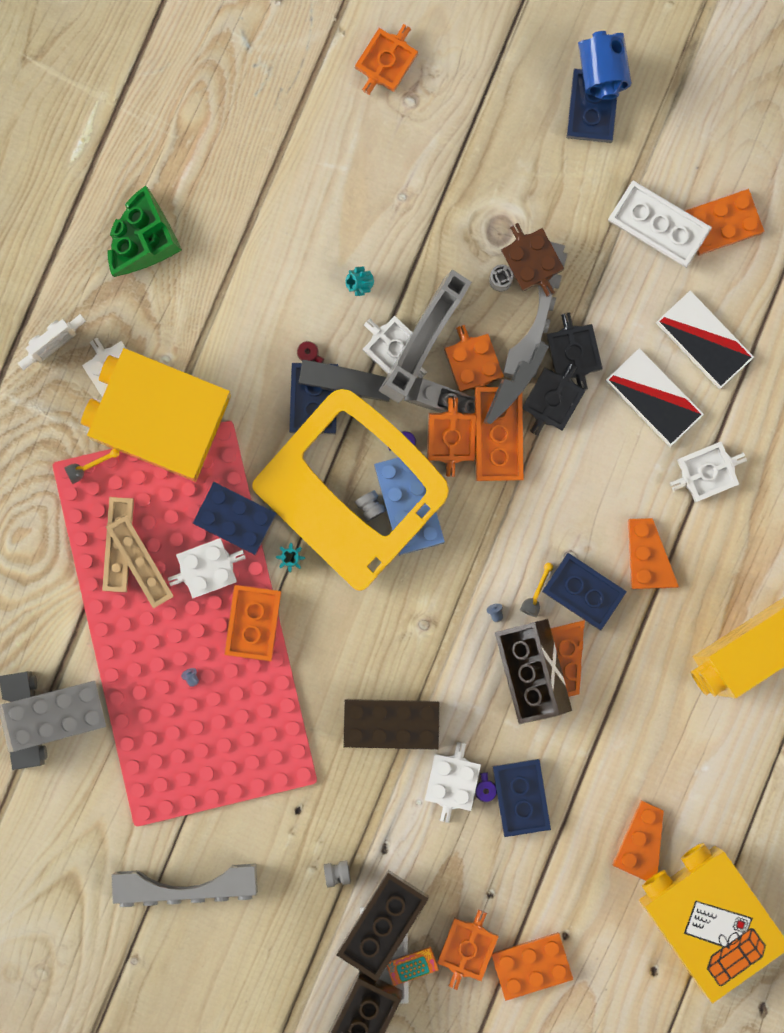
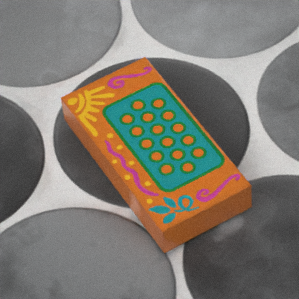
[387,946,439,986]

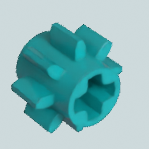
[345,266,374,296]
[276,543,305,573]

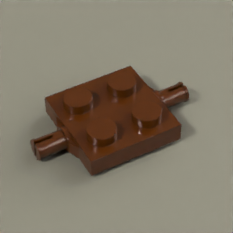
[501,223,564,297]

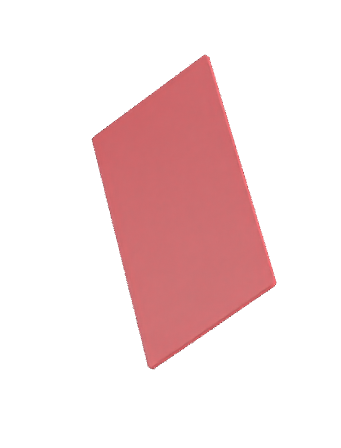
[53,421,317,826]

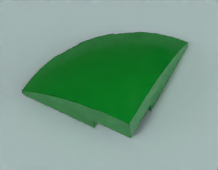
[107,186,182,277]

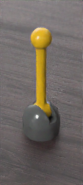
[64,449,120,484]
[520,563,554,618]

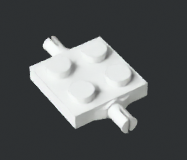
[18,314,86,370]
[363,316,427,378]
[82,338,126,398]
[670,442,747,502]
[168,538,246,598]
[425,742,481,823]

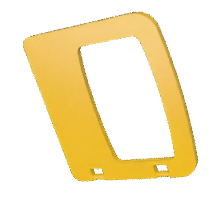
[252,389,449,591]

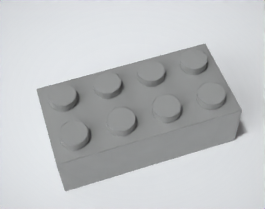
[0,681,106,752]

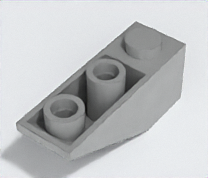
[404,378,475,413]

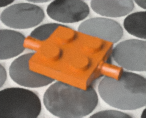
[355,24,418,95]
[444,325,504,392]
[427,397,476,477]
[437,909,499,990]

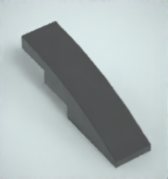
[483,342,549,425]
[298,360,390,402]

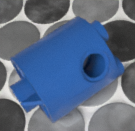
[578,31,632,100]

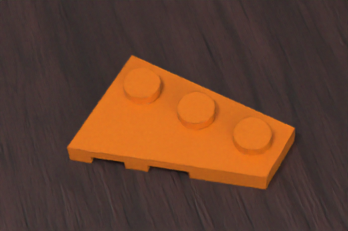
[628,518,679,589]
[551,620,585,697]
[612,800,664,881]

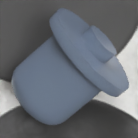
[487,604,503,622]
[181,668,199,687]

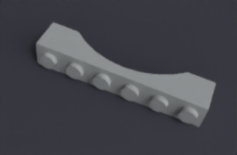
[503,242,567,378]
[379,269,472,403]
[112,864,258,907]

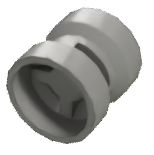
[489,264,513,292]
[355,490,386,522]
[324,860,351,888]

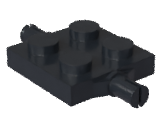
[546,313,603,390]
[522,362,586,436]

